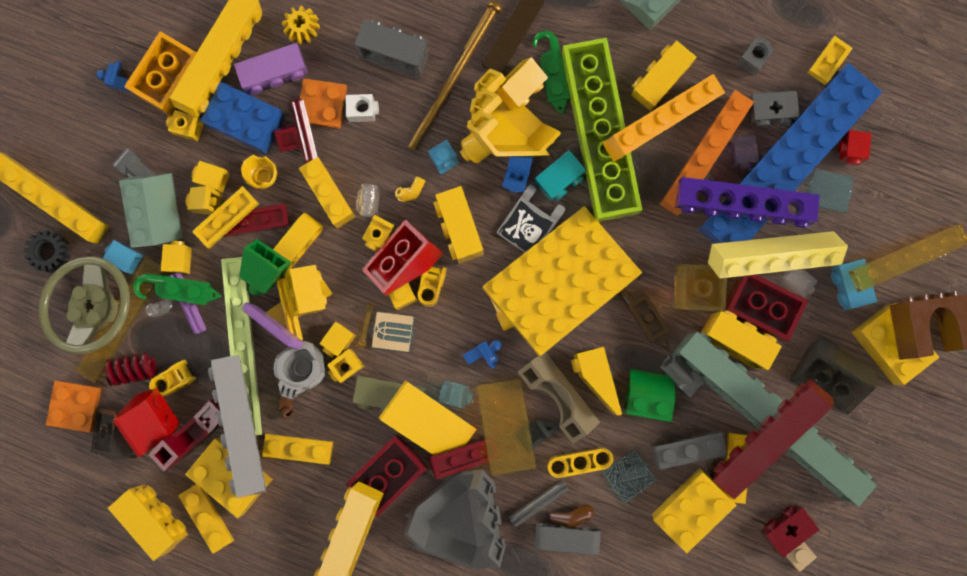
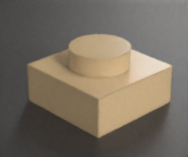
[786,542,817,572]

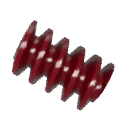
[105,352,158,387]

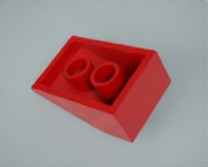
[362,219,443,295]

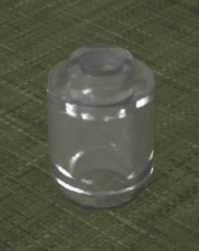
[356,184,380,217]

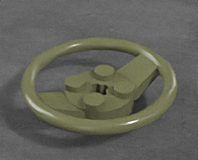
[38,256,130,354]

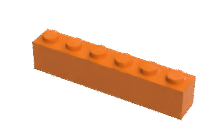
[659,90,754,216]

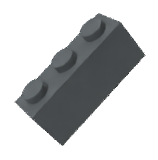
[651,431,727,470]

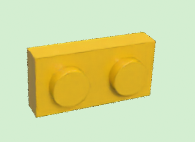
[807,36,853,85]

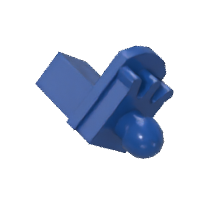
[96,61,133,94]
[463,340,502,369]

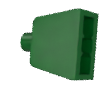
[239,239,291,295]

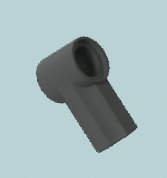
[112,148,156,177]
[660,354,706,399]

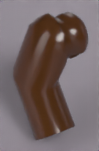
[278,396,296,419]

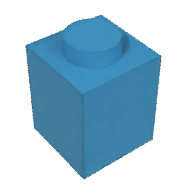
[103,240,144,274]

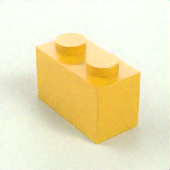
[495,57,548,109]
[284,265,327,317]

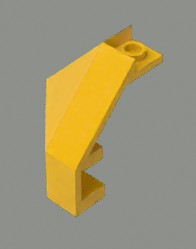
[467,68,561,156]

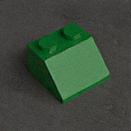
[623,369,675,422]

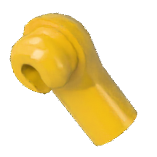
[395,176,426,202]

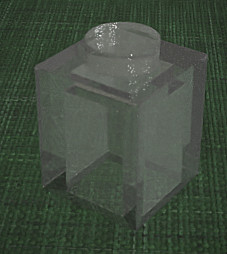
[777,269,817,298]

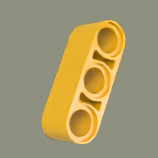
[273,212,323,276]
[547,447,613,478]

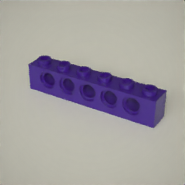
[675,177,820,228]

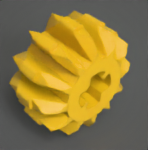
[282,5,320,45]

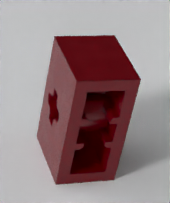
[761,505,820,558]

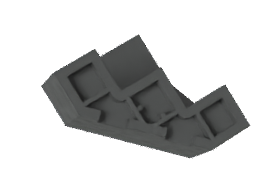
[404,469,506,569]

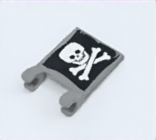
[496,184,565,253]

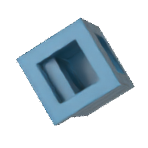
[428,139,459,175]

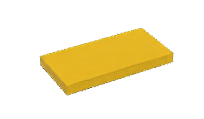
[379,380,477,455]

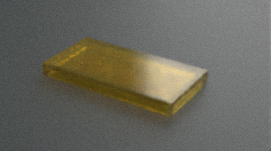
[476,379,536,476]

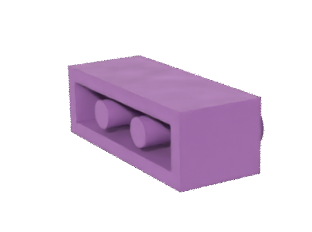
[234,43,309,95]

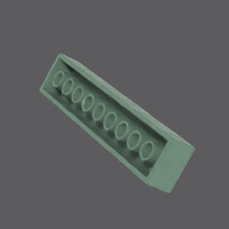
[671,332,877,507]

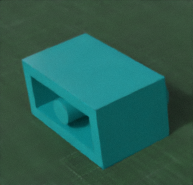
[534,150,586,202]

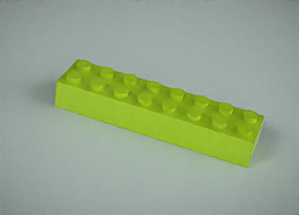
[561,38,642,222]

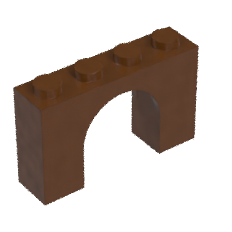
[889,291,967,360]

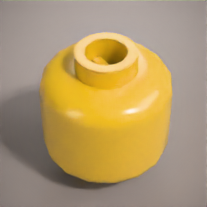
[460,133,491,163]

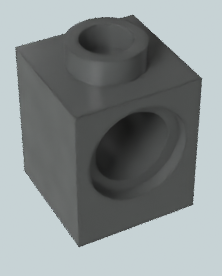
[737,37,775,76]

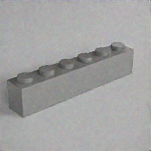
[208,355,267,499]

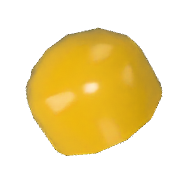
[241,155,278,189]

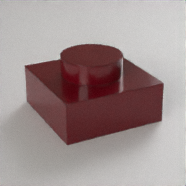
[274,125,302,152]

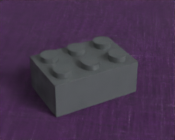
[354,20,429,79]

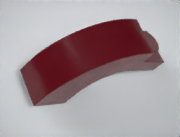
[149,399,220,471]

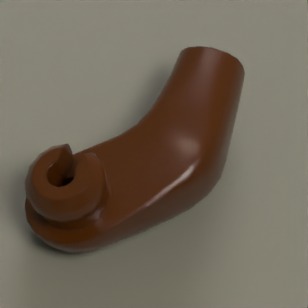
[550,504,594,528]

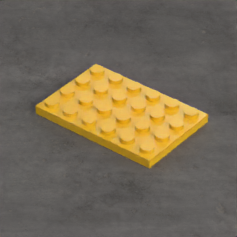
[482,206,642,357]

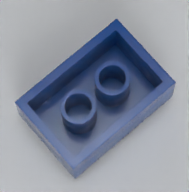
[201,82,285,154]

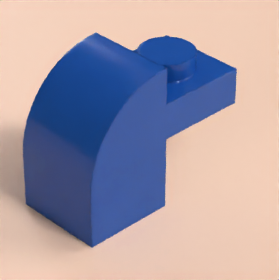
[502,156,533,193]

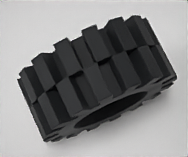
[24,231,71,272]

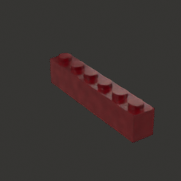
[713,379,833,500]

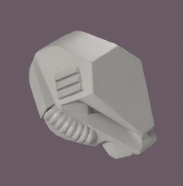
[273,341,325,400]

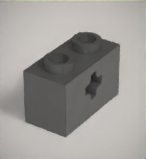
[748,91,799,128]

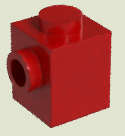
[837,130,872,166]

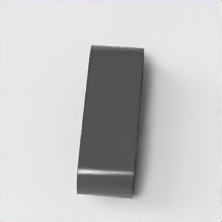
[534,524,601,555]

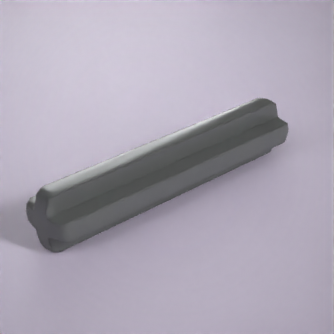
[509,480,569,527]

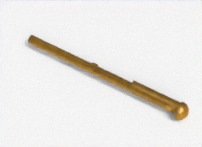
[407,1,502,151]

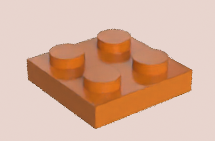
[300,78,347,129]
[46,381,102,433]

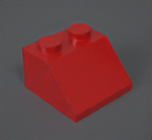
[113,388,180,457]

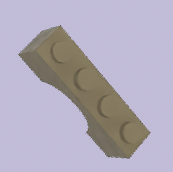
[518,352,600,444]

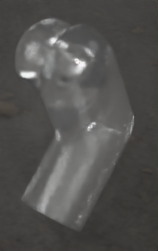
[145,298,173,317]

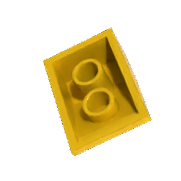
[571,347,622,416]

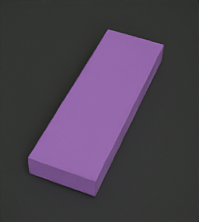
[241,302,304,349]

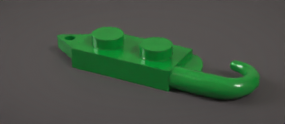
[533,31,570,115]
[133,273,222,305]

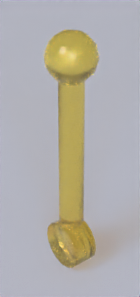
[357,303,374,348]

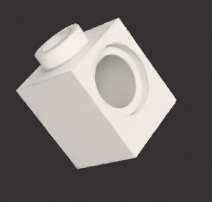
[346,94,379,122]

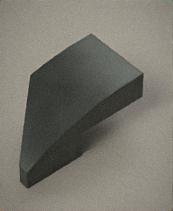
[514,421,560,453]

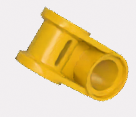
[418,266,447,307]
[149,360,197,396]

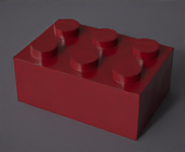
[722,274,808,342]
[345,435,428,518]

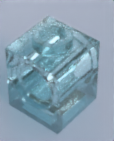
[438,380,474,409]

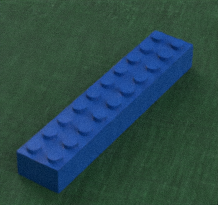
[697,63,882,244]

